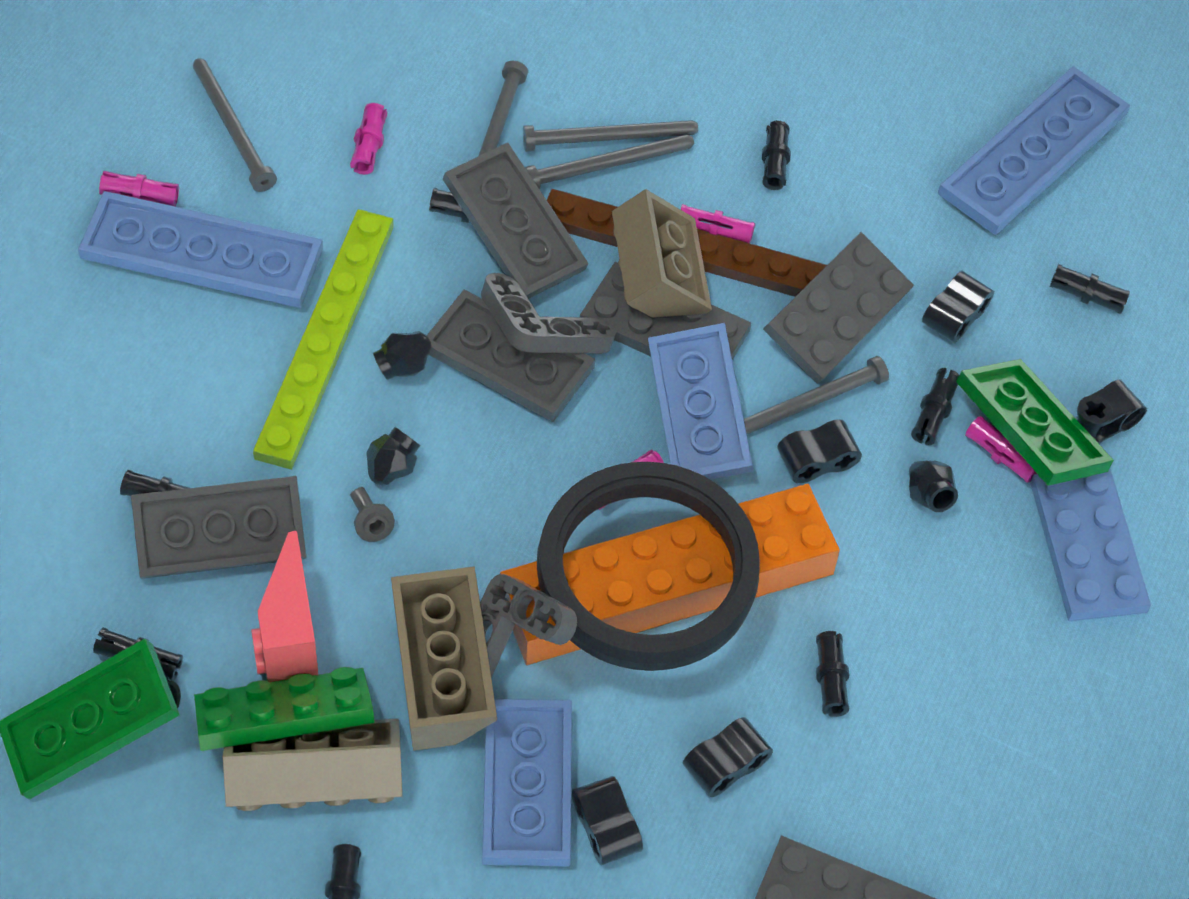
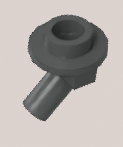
[350,487,395,542]

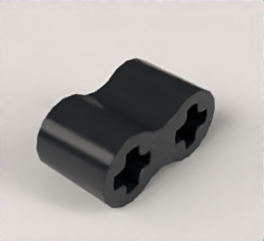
[922,271,995,343]
[777,419,862,484]
[682,717,773,797]
[572,776,643,865]

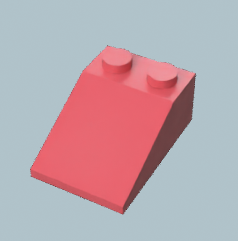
[251,531,318,682]

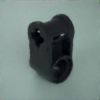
[1076,380,1147,443]

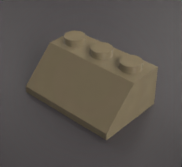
[612,189,712,318]

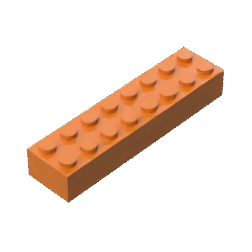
[500,483,840,666]

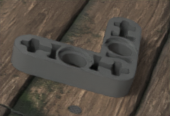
[480,273,616,354]
[480,574,577,678]

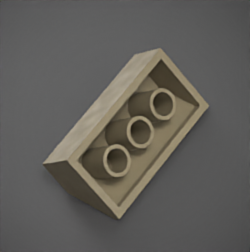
[391,566,497,751]
[223,719,403,811]

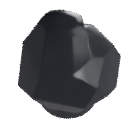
[373,331,431,380]
[366,427,421,485]
[909,460,958,512]

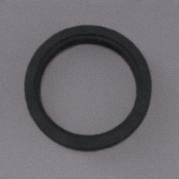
[537,462,760,671]

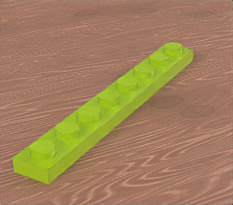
[253,209,394,470]

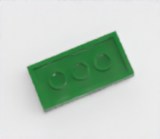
[956,359,1114,486]
[0,639,180,800]
[194,667,375,751]

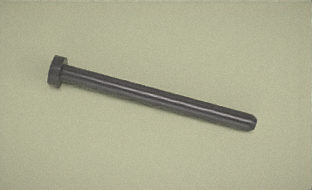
[193,58,277,192]
[478,61,528,156]
[523,120,698,151]
[525,134,694,190]
[744,356,889,434]

